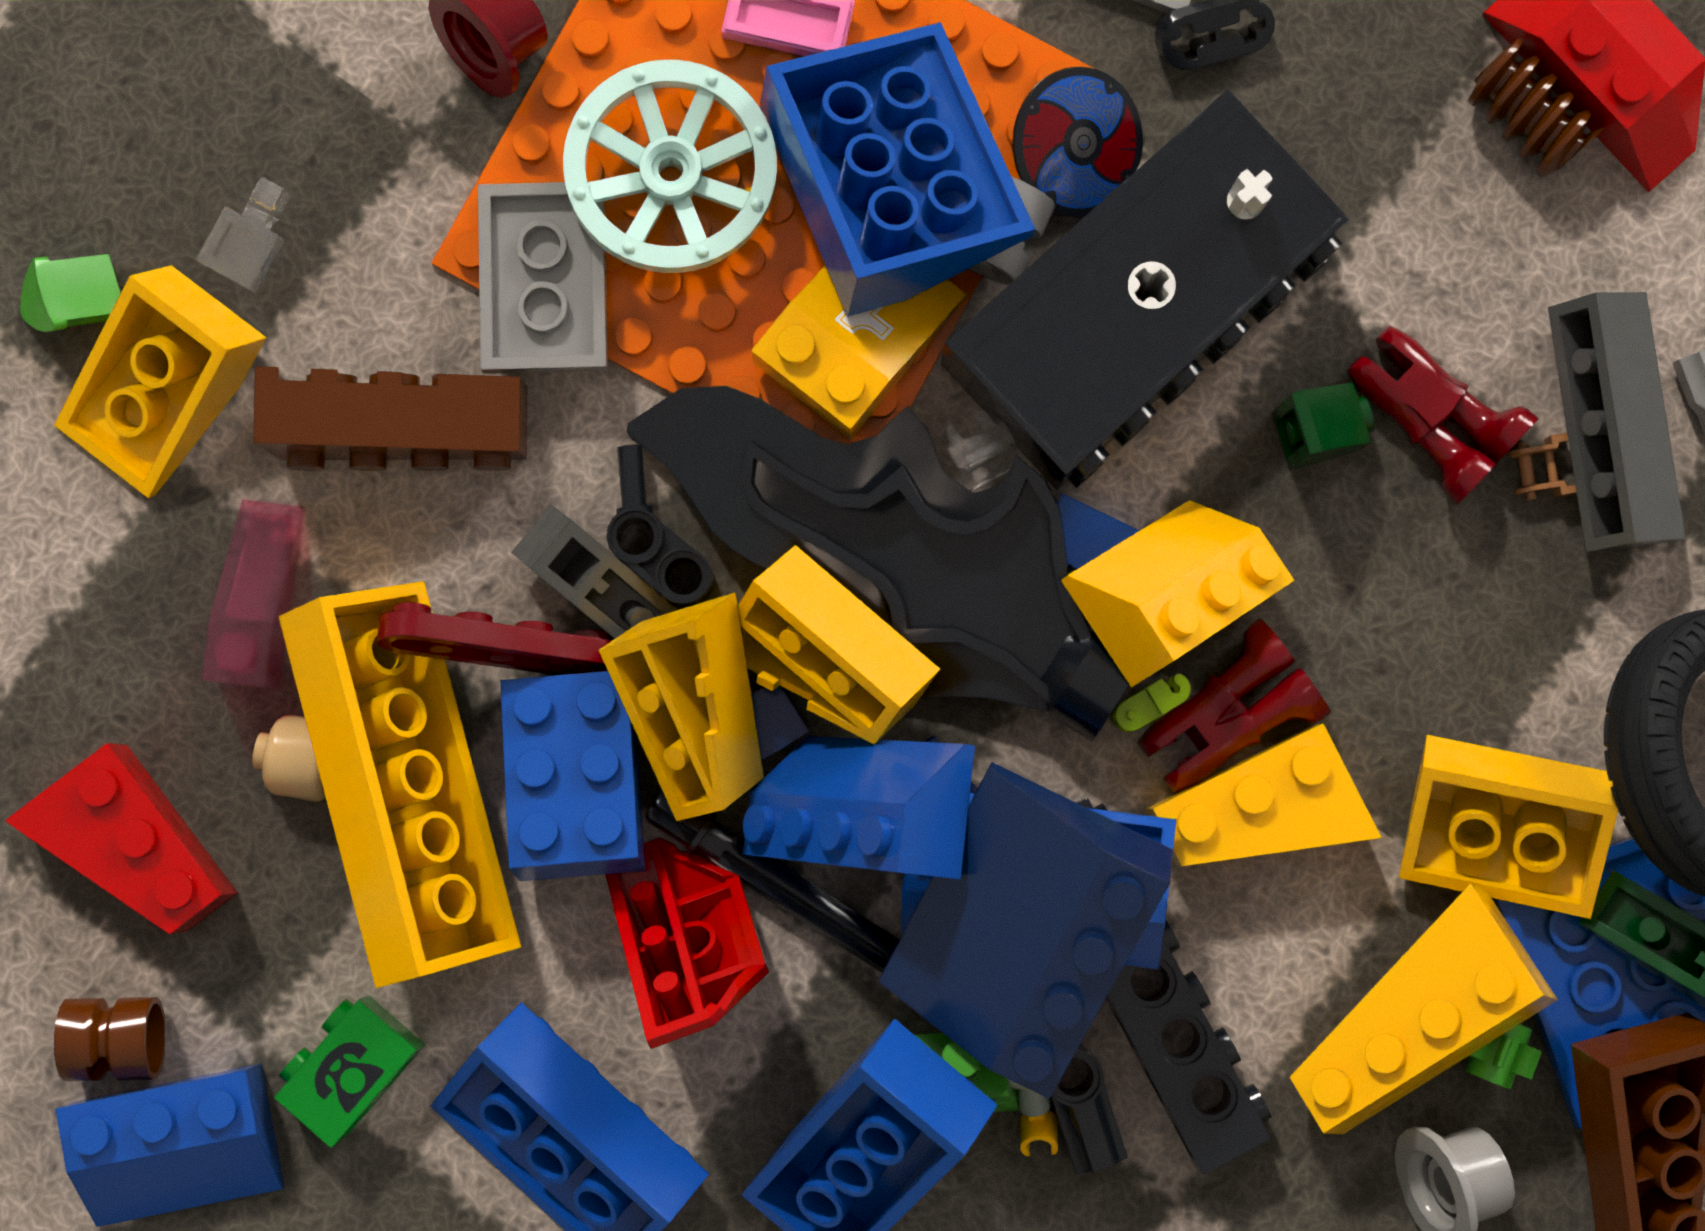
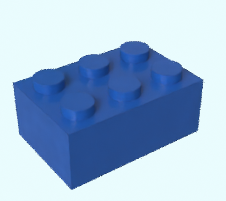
[500,671,646,881]

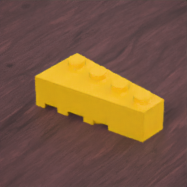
[1290,883,1558,1135]

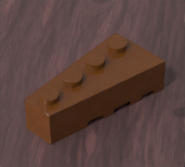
[253,366,528,471]

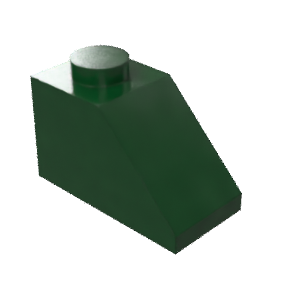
[1272,383,1375,471]

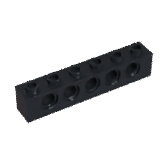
[1076,798,1272,1175]

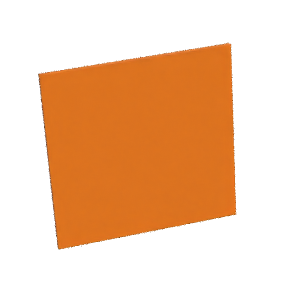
[431,0,1095,444]

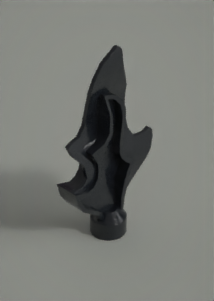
[627,386,1129,742]

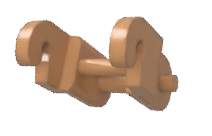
[1508,433,1577,501]

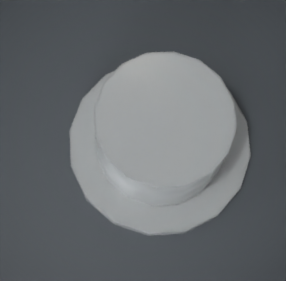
[1394,1126,1515,1231]

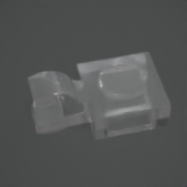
[196,177,293,293]

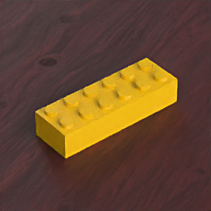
[278,581,521,988]

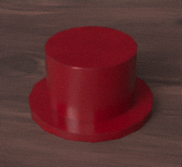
[428,0,548,99]

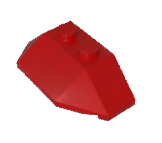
[1482,0,1705,193]
[605,838,769,1049]

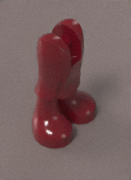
[1347,326,1539,505]
[1137,618,1331,793]

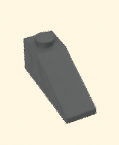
[511,505,678,638]

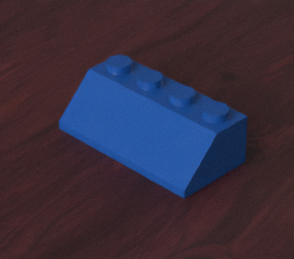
[743,736,975,880]
[430,1002,709,1231]

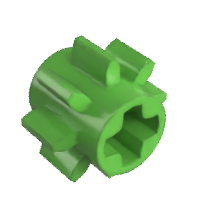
[1465,1024,1542,1090]

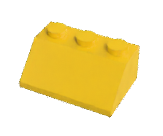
[1061,500,1294,688]
[1398,735,1618,919]

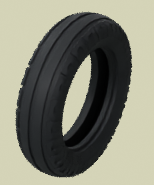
[1604,609,1705,897]

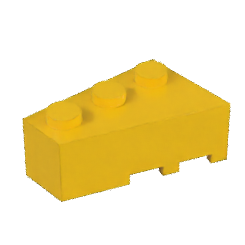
[738,545,940,745]
[1145,723,1382,866]

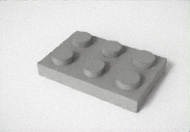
[478,181,608,374]

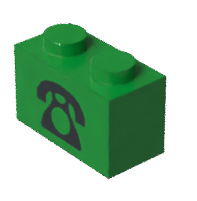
[274,996,426,1148]

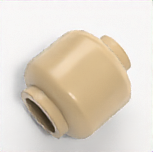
[252,715,326,802]

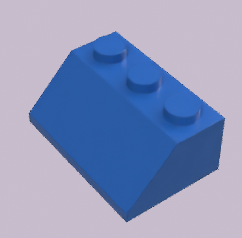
[55,1063,285,1227]

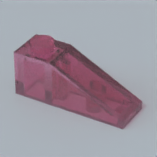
[201,499,305,691]

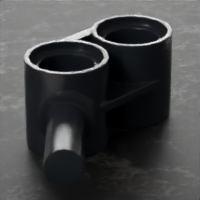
[606,444,714,608]

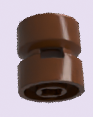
[54,997,165,1081]

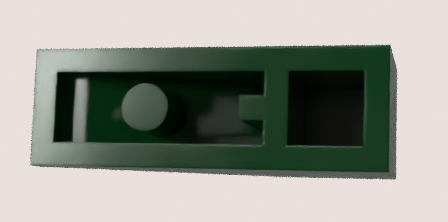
[1579,870,1705,1008]

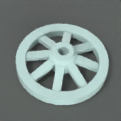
[563,60,777,273]

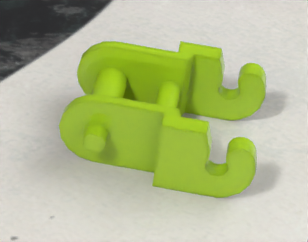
[1112,674,1191,732]

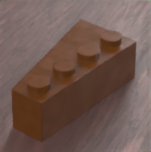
[1571,1013,1705,1231]

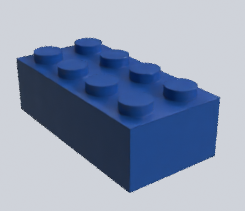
[741,1019,998,1231]

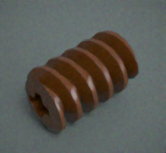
[1468,38,1605,178]

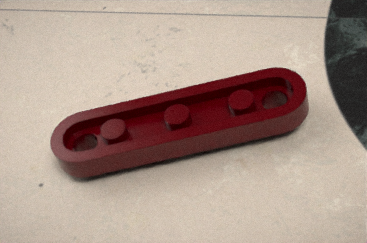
[377,602,612,675]

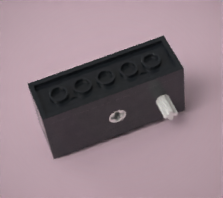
[941,89,1349,490]

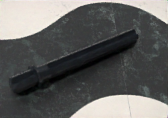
[646,791,899,973]

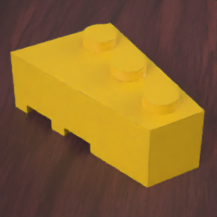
[599,593,764,821]

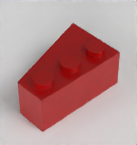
[5,743,238,934]

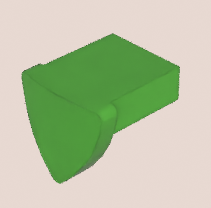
[20,254,121,332]

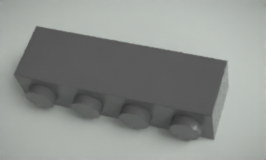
[1548,292,1686,553]

